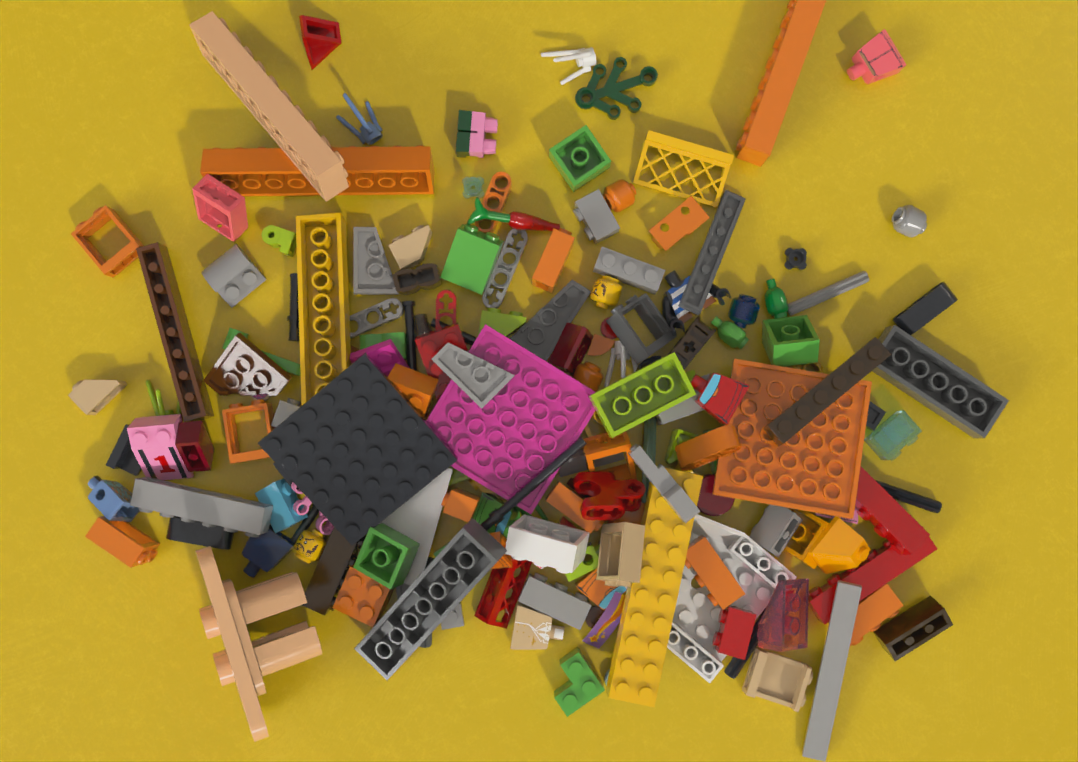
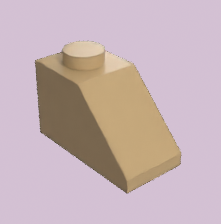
[68,380,128,415]

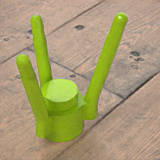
[146,380,181,416]

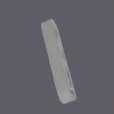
[482,228,528,309]
[350,298,404,339]

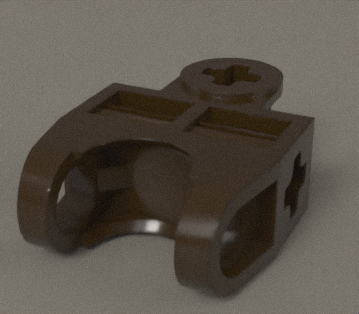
[667,316,716,370]

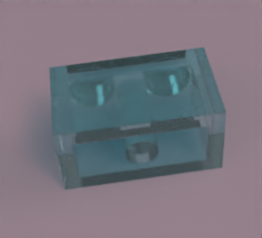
[864,410,922,461]

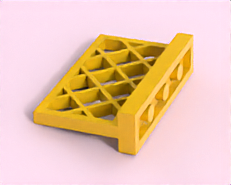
[633,130,734,208]

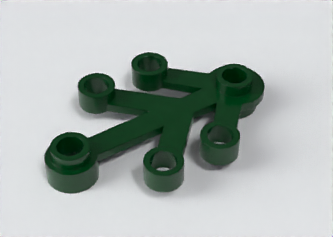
[575,57,658,120]

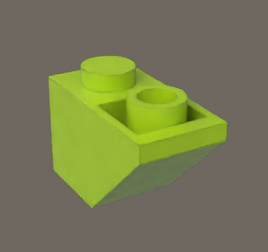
[478,308,527,338]

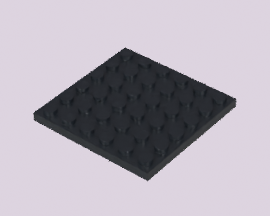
[258,352,458,545]

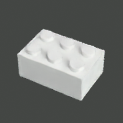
[505,514,590,574]

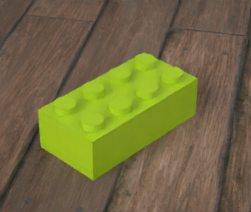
[588,352,696,438]

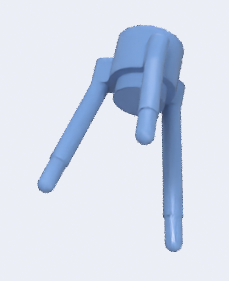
[336,93,382,145]

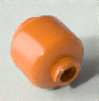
[602,179,636,212]
[572,361,604,392]

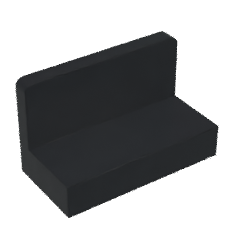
[106,424,141,476]

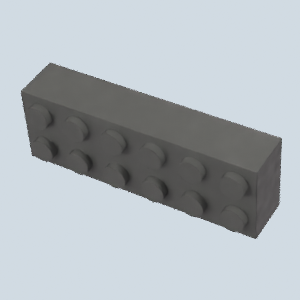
[872,325,1009,438]

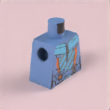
[88,476,139,522]

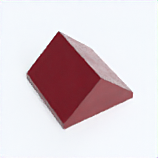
[548,322,593,375]

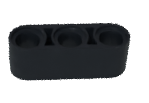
[892,282,958,335]
[166,516,234,550]

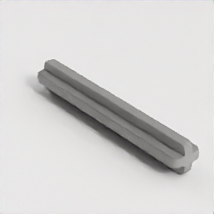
[787,271,869,316]

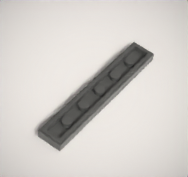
[678,190,746,315]

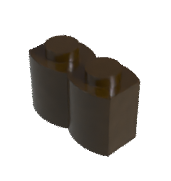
[392,263,442,295]

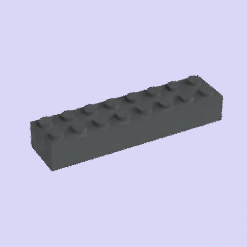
[354,518,507,680]

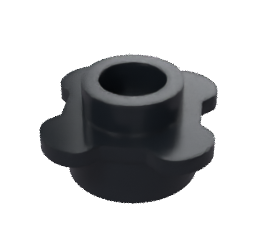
[784,248,807,270]

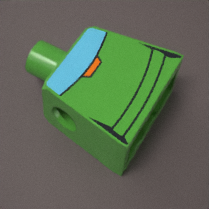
[473,492,518,540]

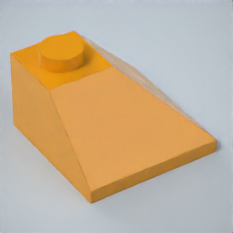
[808,516,871,574]

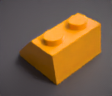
[784,508,829,569]

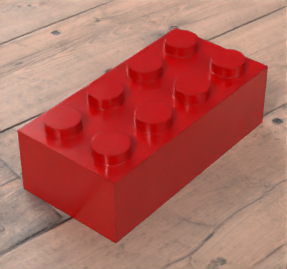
[415,322,469,402]

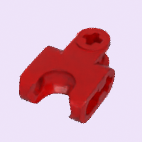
[573,472,646,520]

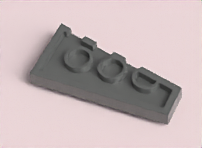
[509,280,591,361]

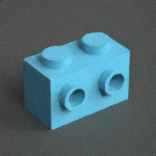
[255,479,308,534]

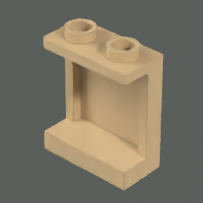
[742,647,813,712]

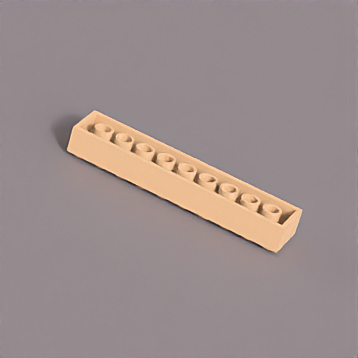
[189,11,349,202]

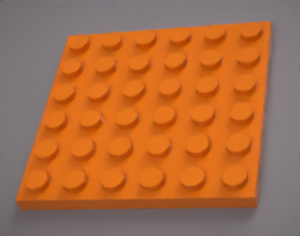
[712,359,872,519]

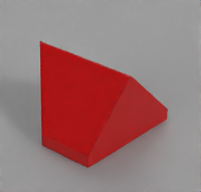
[299,15,342,70]

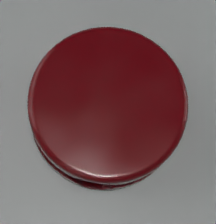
[697,474,735,516]

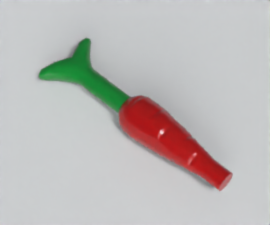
[467,197,560,232]

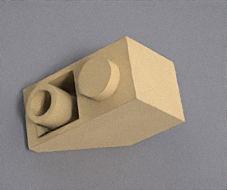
[388,225,432,270]

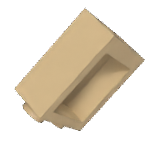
[596,522,645,587]

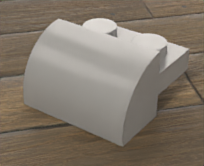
[202,243,266,308]

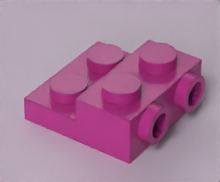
[350,339,410,377]

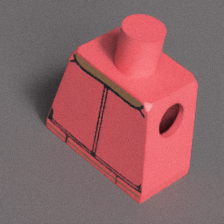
[847,29,906,84]

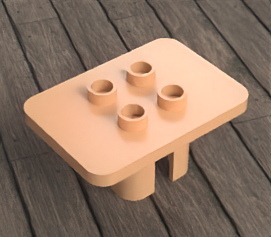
[195,546,322,742]

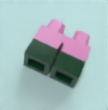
[456,110,498,158]

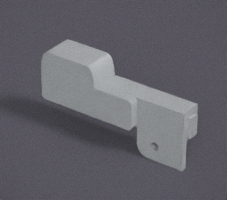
[628,444,700,523]

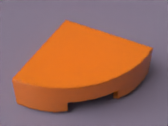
[587,334,615,356]

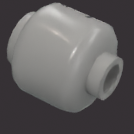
[892,205,927,238]

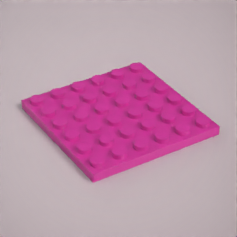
[426,324,595,514]

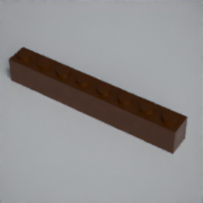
[136,242,214,422]

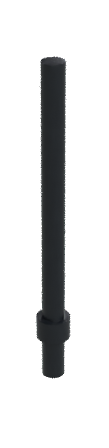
[480,437,587,531]

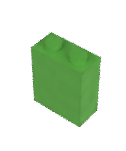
[440,224,504,295]

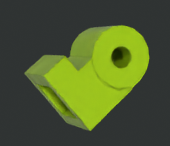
[262,225,297,257]

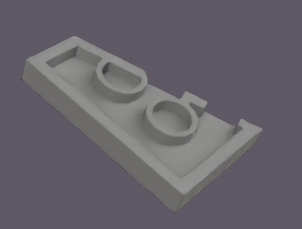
[353,227,399,295]
[432,342,515,409]

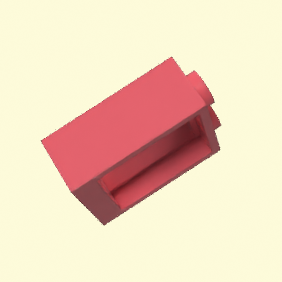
[192,174,248,242]

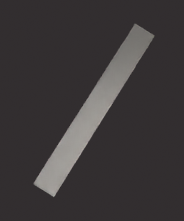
[802,580,862,762]

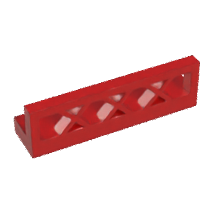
[474,558,532,629]

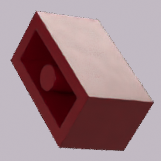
[175,421,215,472]

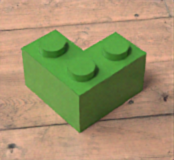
[554,647,605,717]

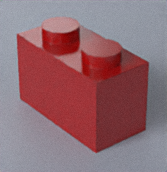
[713,605,756,660]

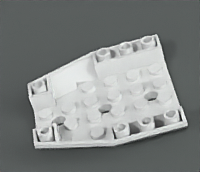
[625,514,797,683]

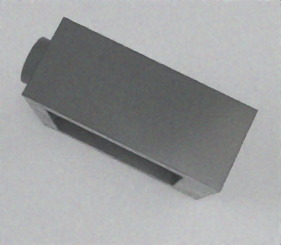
[606,293,677,365]

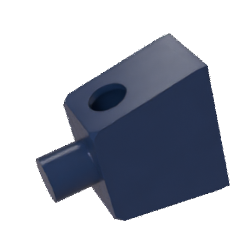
[242,525,295,578]

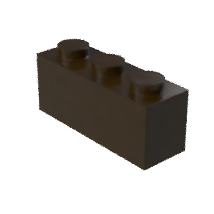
[873,595,953,661]

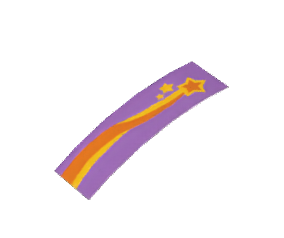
[582,591,625,649]

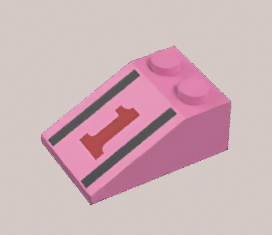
[127,414,194,480]

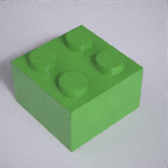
[549,125,611,193]
[762,315,820,367]
[353,523,420,589]

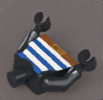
[662,270,731,336]

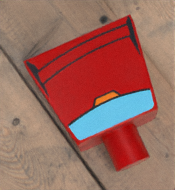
[690,372,749,425]

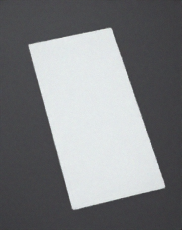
[379,468,453,586]

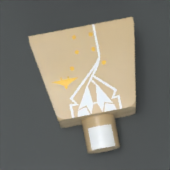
[510,602,564,650]

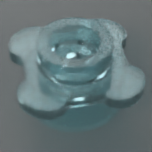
[462,176,484,199]

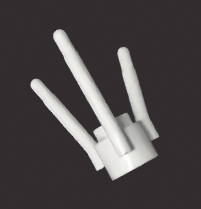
[541,47,596,85]
[604,341,638,387]

